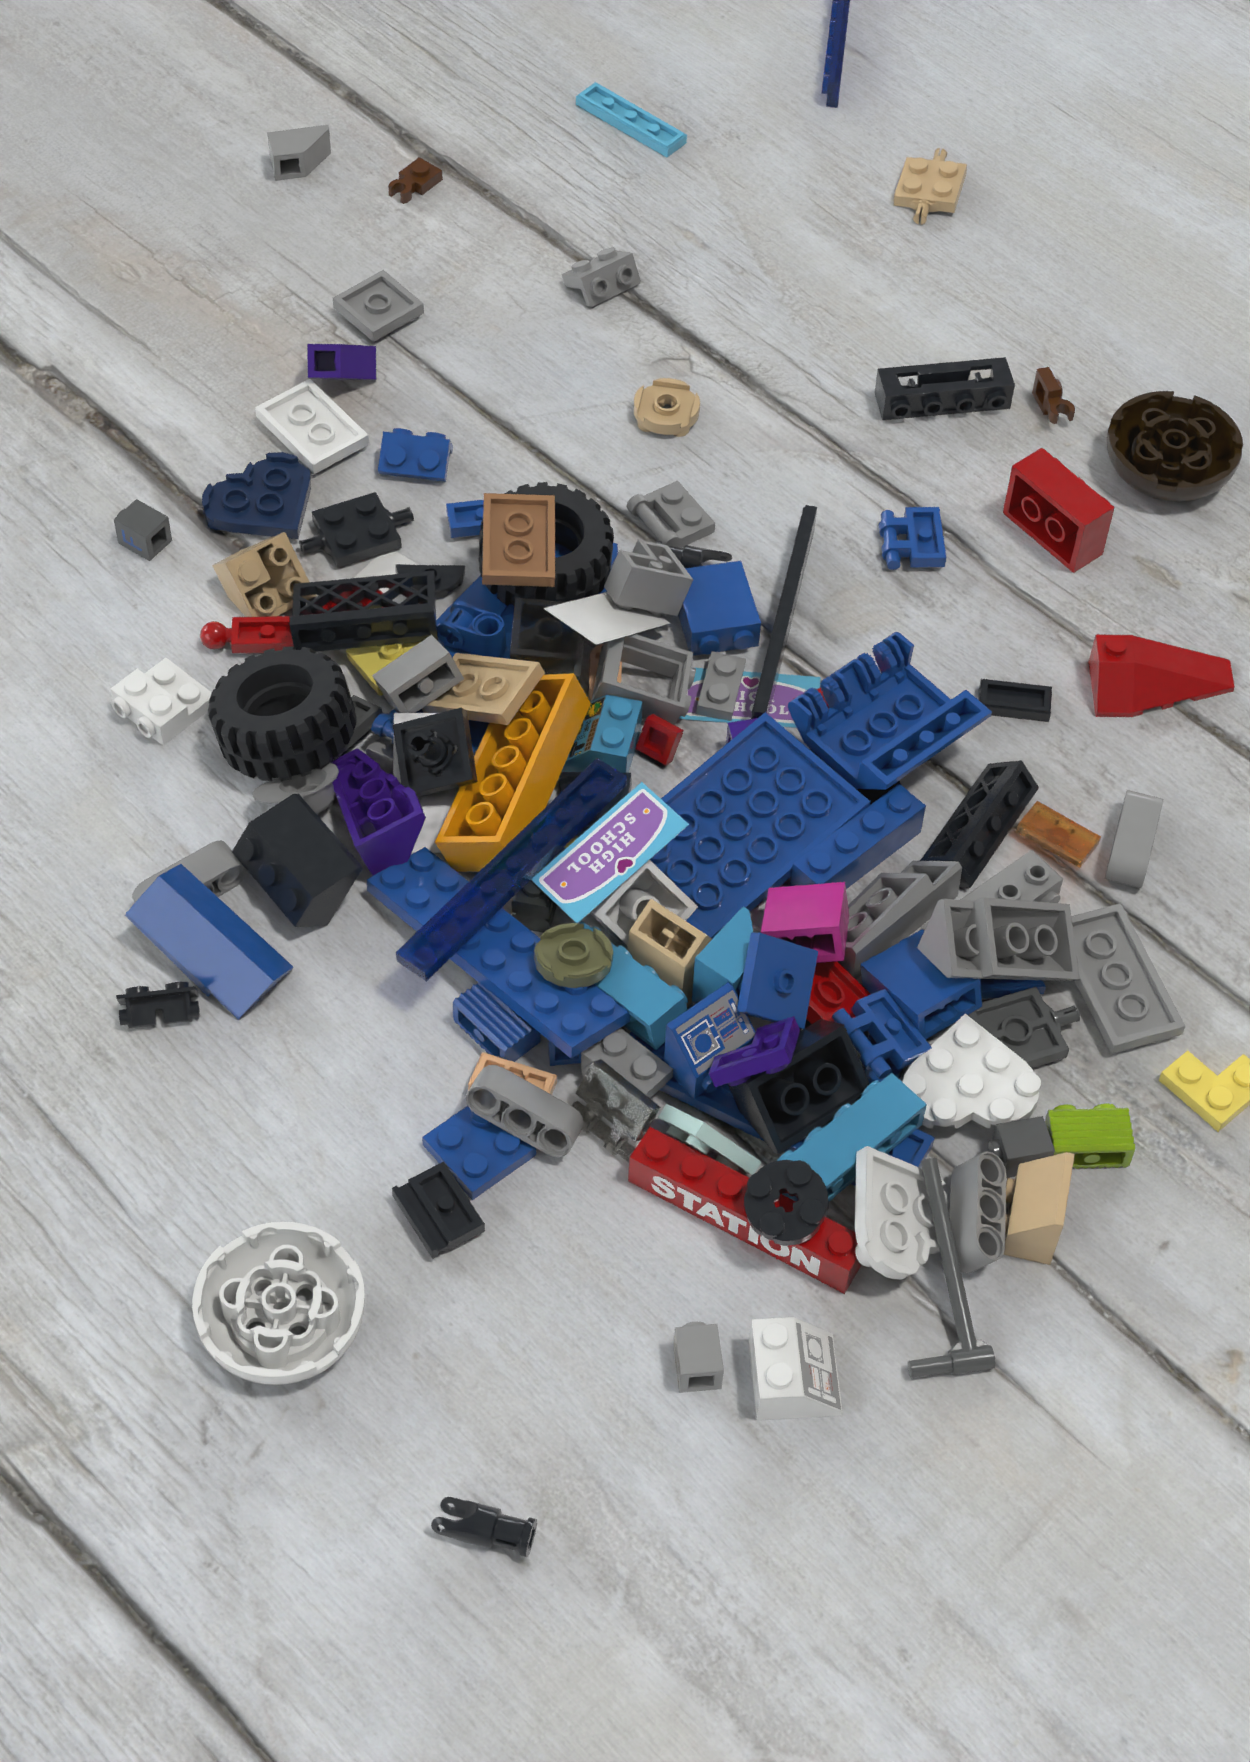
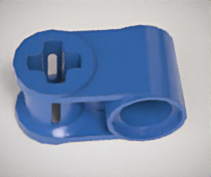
[437,601,507,658]

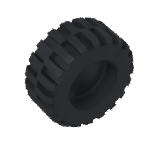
[478,482,614,617]
[208,646,357,781]

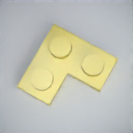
[1159,1050,1250,1132]

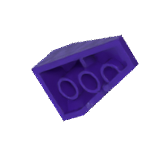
[332,748,426,876]

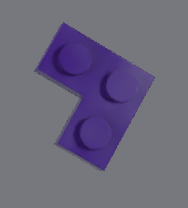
[709,1016,800,1087]

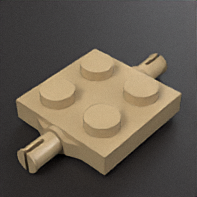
[894,148,967,225]

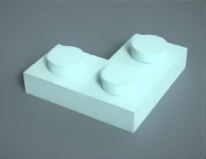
[658,1104,761,1175]

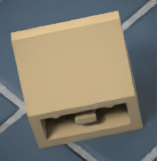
[627,899,712,1008]

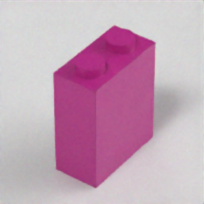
[761,882,850,963]

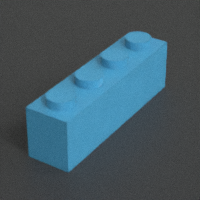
[573,920,688,1050]
[777,1073,927,1201]

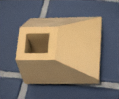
[212,532,316,617]

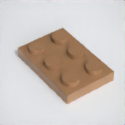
[482,493,555,587]

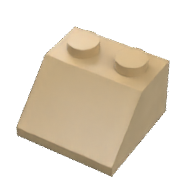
[1004,1152,1075,1265]

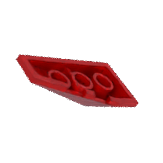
[1088,634,1235,717]

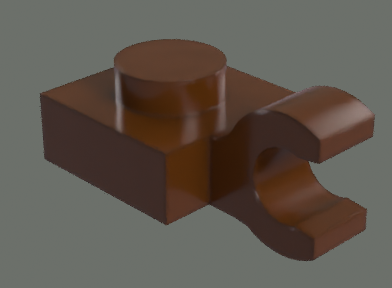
[1032,367,1075,424]

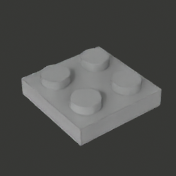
[333,270,424,342]

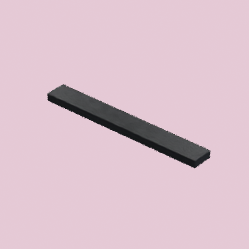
[751,505,817,719]

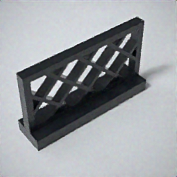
[290,571,438,652]

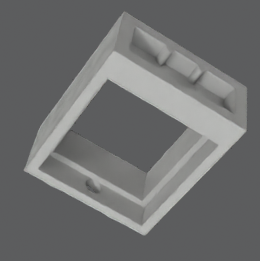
[591,634,696,725]

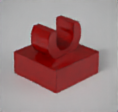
[635,714,684,765]

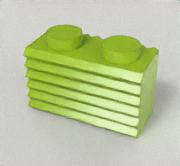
[1045,1103,1135,1169]

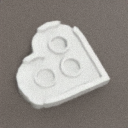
[902,1014,1041,1129]
[855,1146,950,1279]

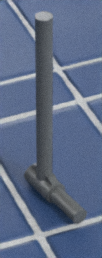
[907,1158,995,1378]

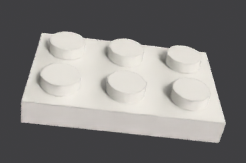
[255,379,369,474]

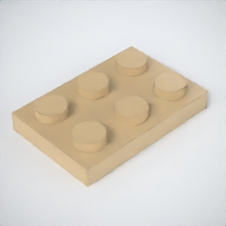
[422,653,545,725]

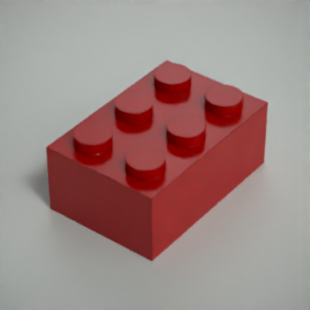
[1003,448,1115,573]

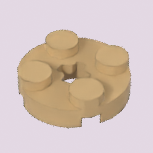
[634,378,700,437]

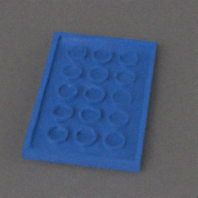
[650,712,870,939]

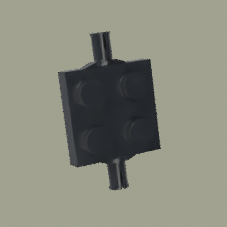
[299,492,414,568]

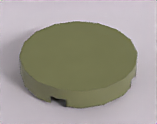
[534,923,613,988]

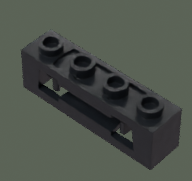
[874,357,1015,420]

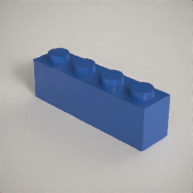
[790,784,926,889]

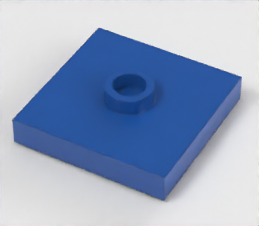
[737,933,818,1029]

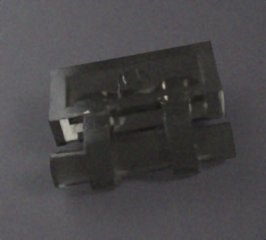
[571,1059,661,1162]

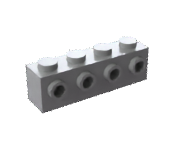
[920,850,1063,931]

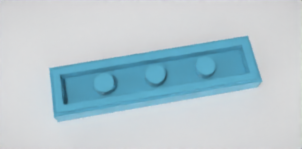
[576,82,687,158]

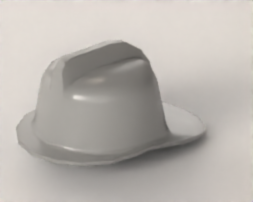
[252,763,339,814]

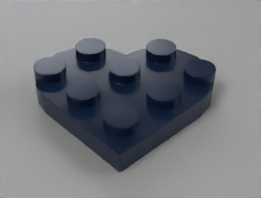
[202,452,311,539]

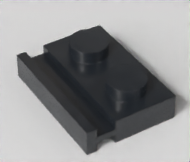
[392,1161,485,1259]

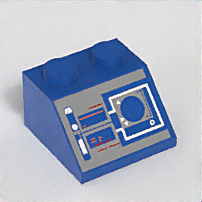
[664,982,756,1099]

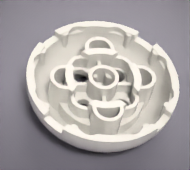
[192,1222,365,1385]

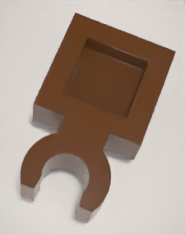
[388,157,443,204]

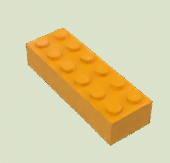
[435,673,591,872]

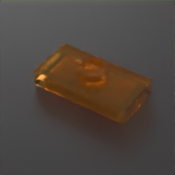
[1016,801,1101,868]

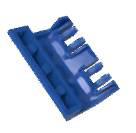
[788,632,992,790]

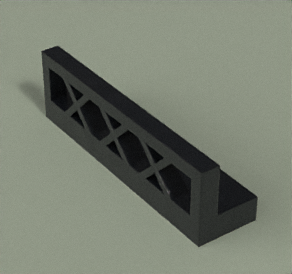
[920,760,1039,888]

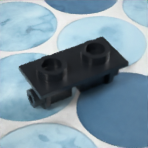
[116,982,200,1029]

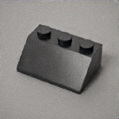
[232,794,363,927]
[727,1019,869,1155]

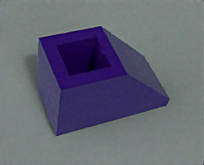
[307,344,377,380]

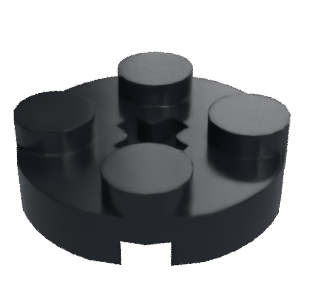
[744,1160,829,1246]

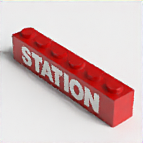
[628,1127,862,1294]

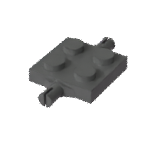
[968,987,1080,1068]

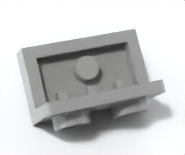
[561,247,641,307]
[581,1028,673,1118]

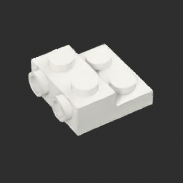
[110,658,212,746]

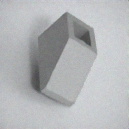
[267,125,331,181]

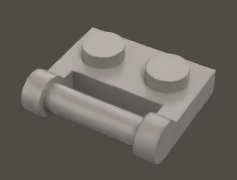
[627,480,715,548]

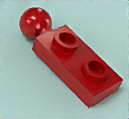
[200,616,294,653]

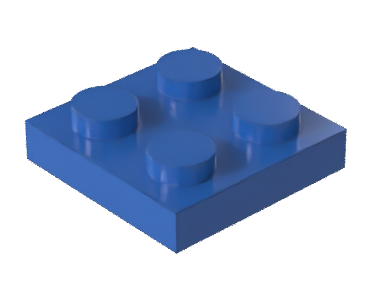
[422,1106,536,1200]

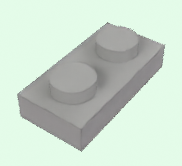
[696,651,746,721]

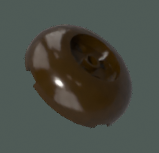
[1107,391,1243,502]

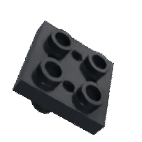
[393,707,478,797]

